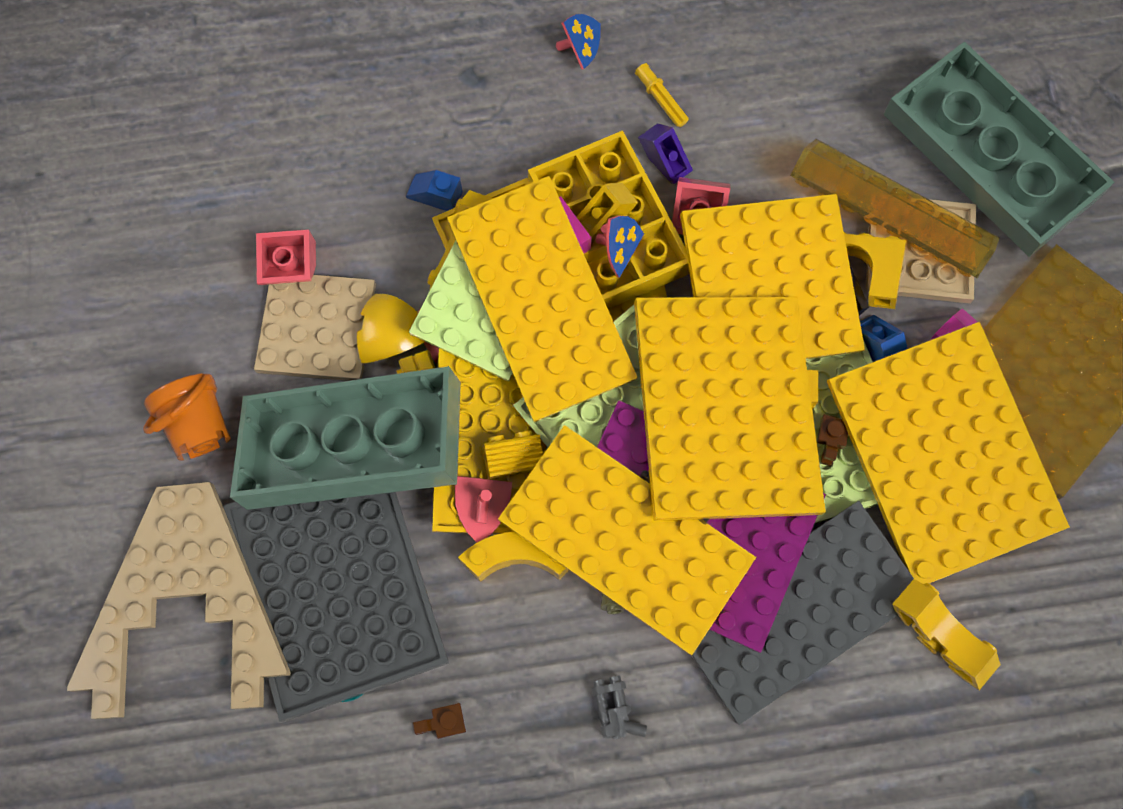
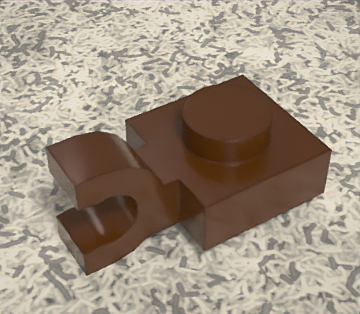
[817,414,848,466]
[413,703,466,739]

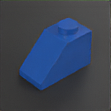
[406,170,463,211]
[860,314,908,362]

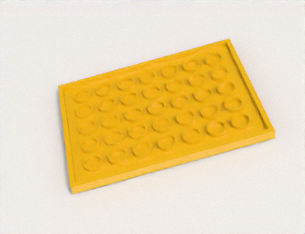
[634,297,826,521]
[826,322,1070,584]

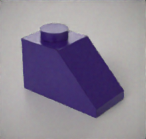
[638,123,693,184]

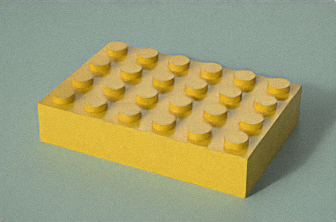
[528,130,690,309]

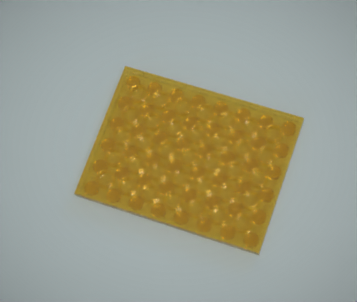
[983,244,1123,499]

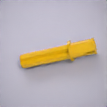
[635,63,689,127]

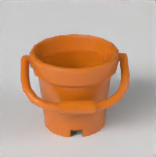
[143,373,231,461]

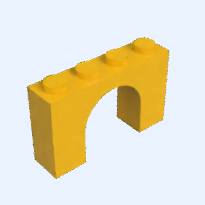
[844,232,906,309]

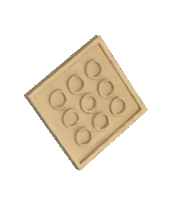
[865,193,976,304]
[254,275,376,381]

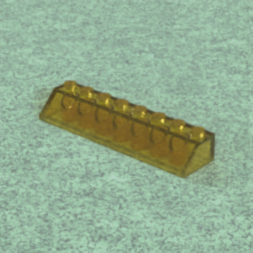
[790,139,999,278]

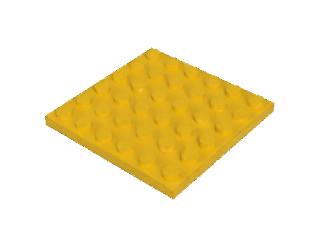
[680,194,865,359]

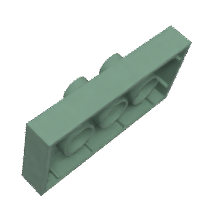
[883,41,1115,257]
[230,366,461,510]

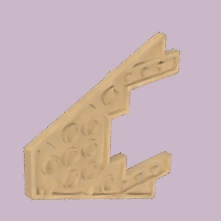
[67,482,290,719]

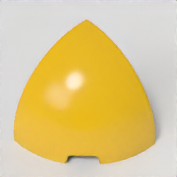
[357,294,425,364]

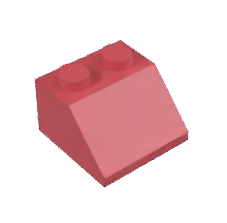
[672,177,730,235]
[256,230,316,285]

